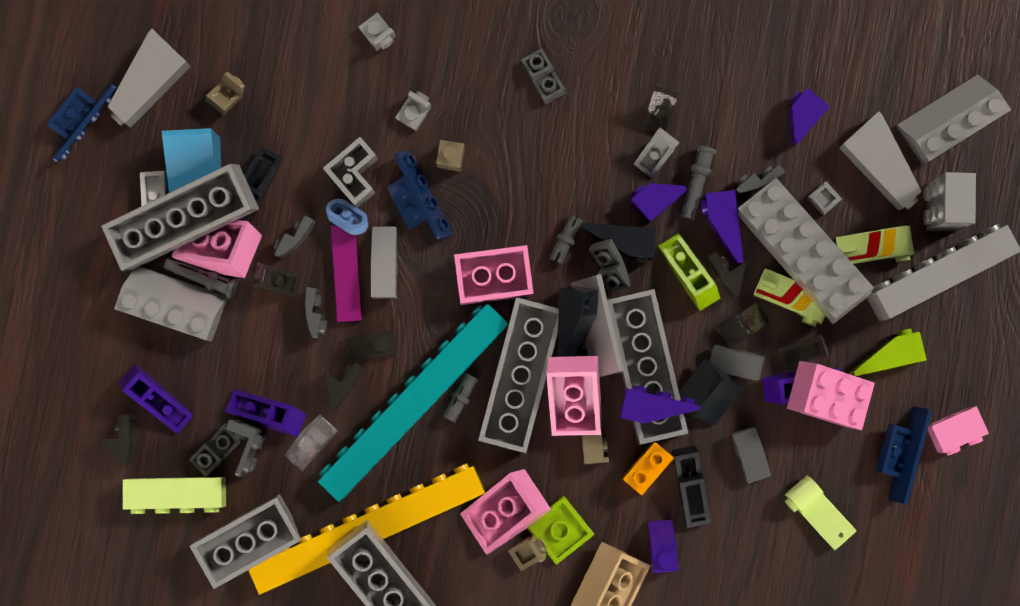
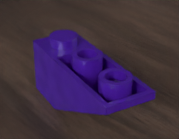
[619,385,700,423]

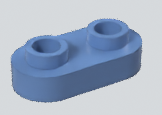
[326,199,368,235]

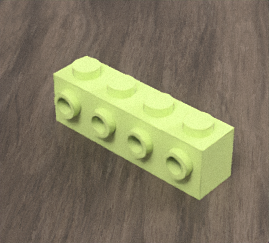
[123,477,226,514]

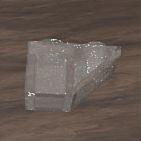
[285,415,338,471]

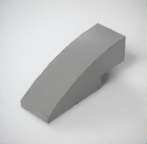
[371,227,397,299]

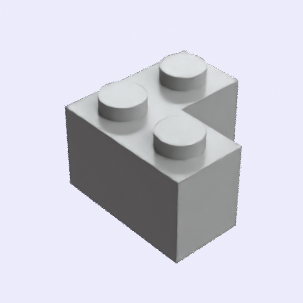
[323,137,378,208]

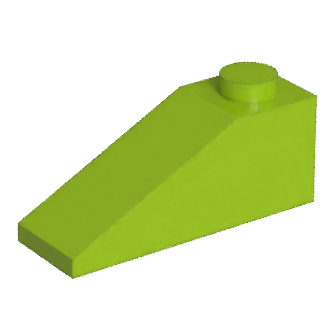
[658,233,720,311]
[849,329,927,376]

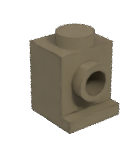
[581,433,609,464]

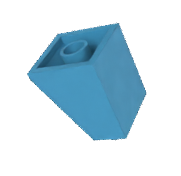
[162,128,221,193]

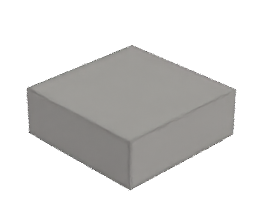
[807,181,842,216]

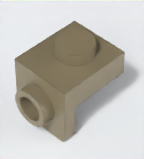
[205,72,245,115]
[508,534,547,571]

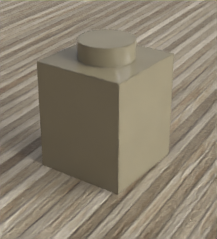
[436,140,465,172]

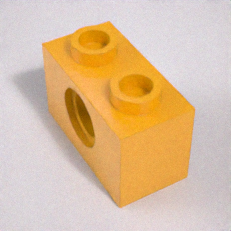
[621,441,673,495]

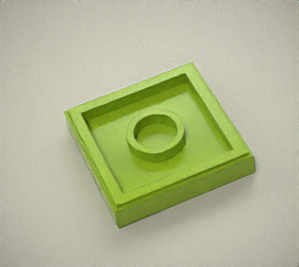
[528,496,595,565]

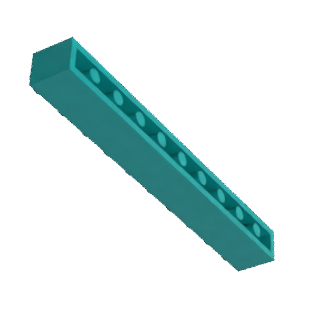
[318,304,509,502]

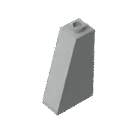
[108,29,191,128]
[839,112,921,211]

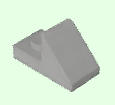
[634,128,679,179]

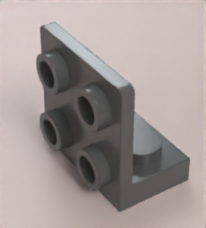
[226,419,266,477]

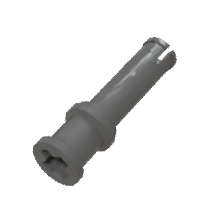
[680,145,717,220]
[164,256,239,299]

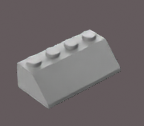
[896,74,1011,166]
[114,266,227,342]
[571,274,624,377]
[190,494,301,589]

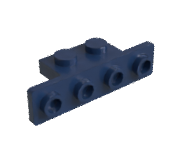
[46,82,116,162]
[387,150,452,240]
[876,406,932,505]

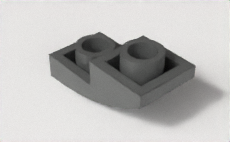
[521,49,566,105]
[735,165,785,196]
[274,216,316,259]
[589,239,630,292]
[305,287,327,339]
[710,345,765,380]
[189,423,243,477]
[731,426,771,484]

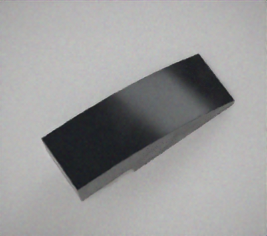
[238,147,283,223]
[672,446,711,528]

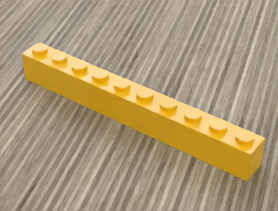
[249,464,485,595]

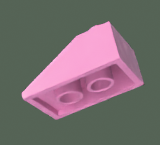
[172,220,262,278]
[460,469,551,555]

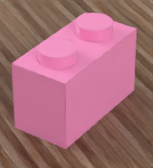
[928,406,989,456]

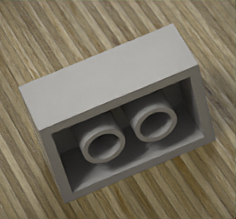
[923,172,976,232]

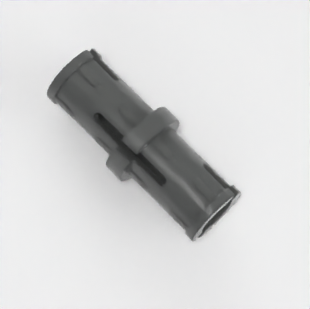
[549,215,583,265]
[442,373,479,423]

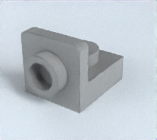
[359,12,396,51]
[395,91,431,131]

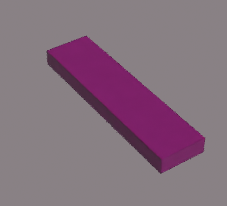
[331,226,362,323]

